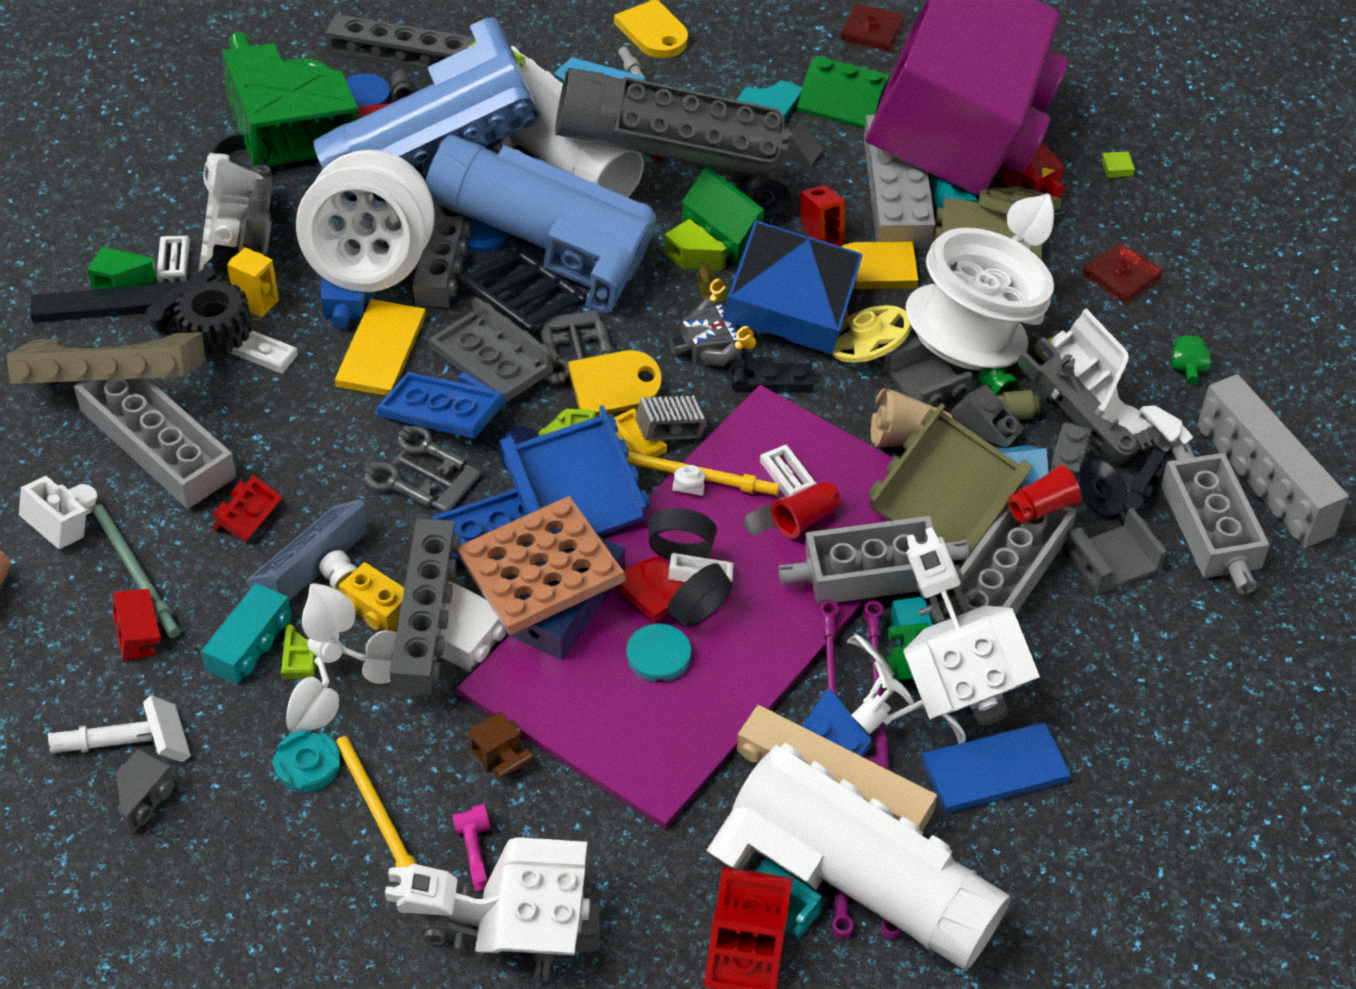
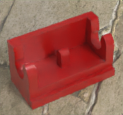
[112,589,160,662]

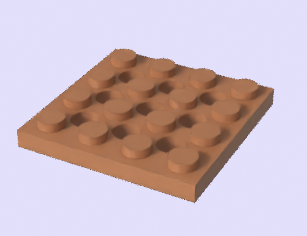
[458,496,626,635]

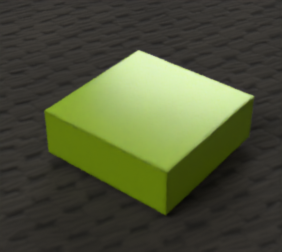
[1101,151,1135,178]

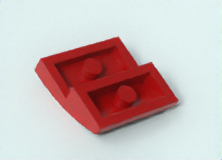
[614,556,685,623]

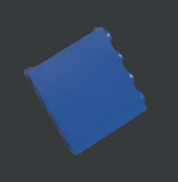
[500,405,650,537]

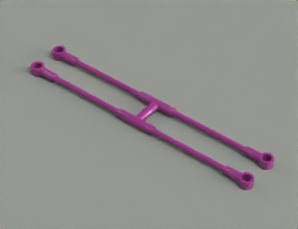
[819,600,902,941]

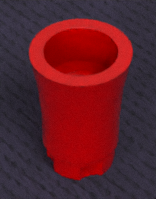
[1008,465,1081,524]
[771,481,841,539]

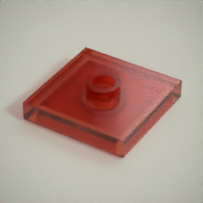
[840,3,904,51]
[1083,242,1163,303]

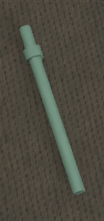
[92,505,180,638]

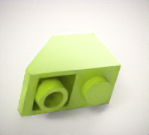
[664,219,727,271]

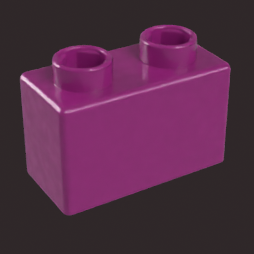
[865,0,1069,196]

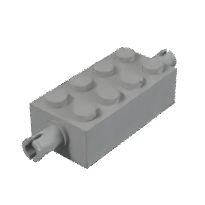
[1161,443,1270,594]
[778,516,969,605]

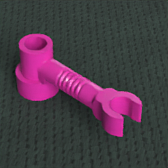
[452,803,491,892]

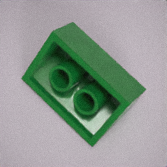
[797,56,890,129]
[682,167,764,265]

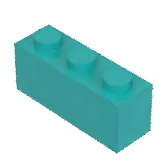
[201,583,292,685]

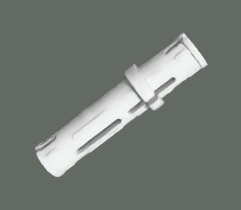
[48,720,153,754]

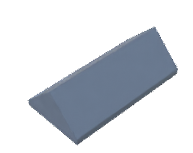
[246,500,368,600]

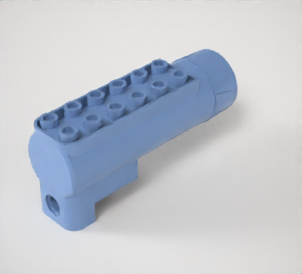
[314,18,540,199]
[426,135,656,313]

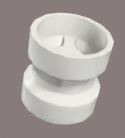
[319,550,357,591]

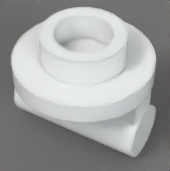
[672,465,705,496]

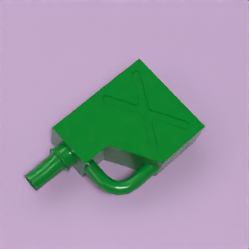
[222,32,358,167]

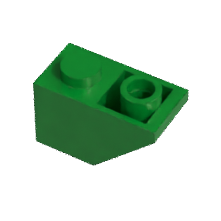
[87,247,157,290]

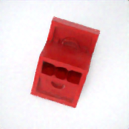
[704,867,793,989]

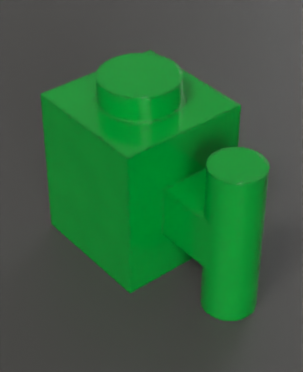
[885,623,928,682]

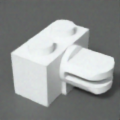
[19,476,97,549]

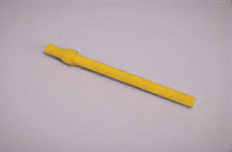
[626,451,780,496]
[336,736,417,867]

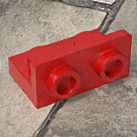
[211,475,283,543]

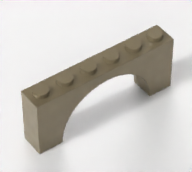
[6,332,206,384]

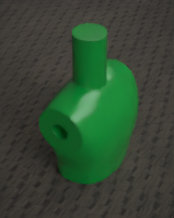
[1171,335,1210,385]

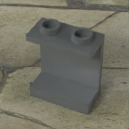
[883,337,973,408]
[1065,508,1166,595]

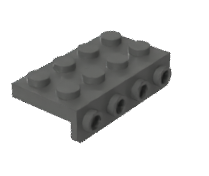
[428,298,553,404]

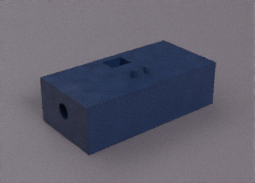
[506,536,626,660]

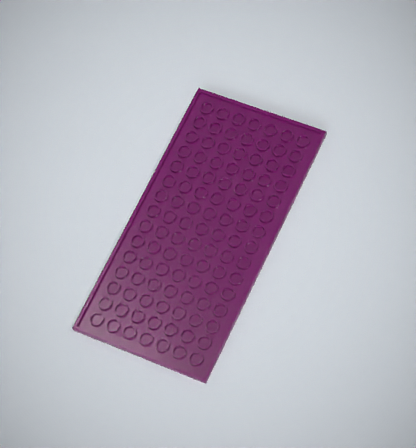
[457,385,893,830]

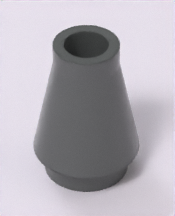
[391,70,417,101]

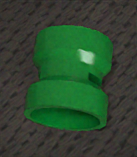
[978,367,1019,396]

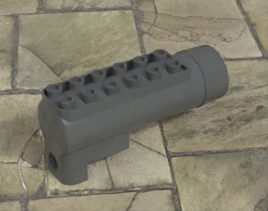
[555,68,785,184]

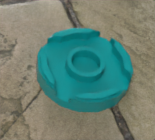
[626,624,691,682]
[273,730,341,792]

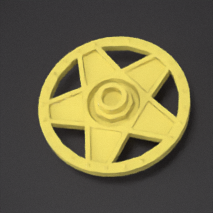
[832,305,912,363]

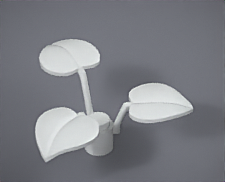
[930,194,1054,325]
[286,584,397,733]
[847,634,966,744]

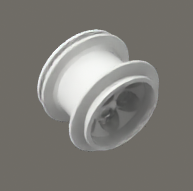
[296,150,434,292]
[906,228,1054,371]

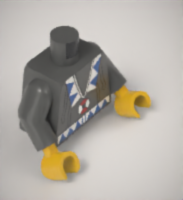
[669,279,756,367]

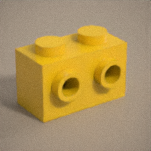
[227,247,279,318]
[339,562,404,631]

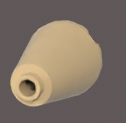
[871,388,952,448]

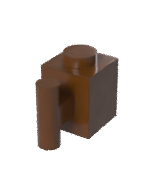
[468,711,533,780]

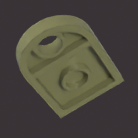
[979,185,1062,213]

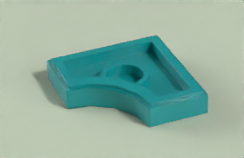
[737,80,803,120]

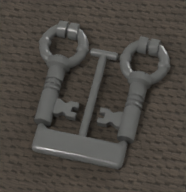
[541,311,617,385]
[363,425,482,512]

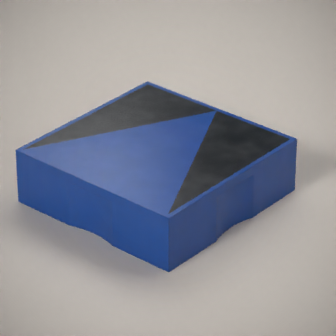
[722,220,863,354]

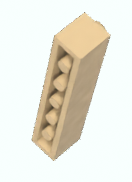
[737,705,937,832]

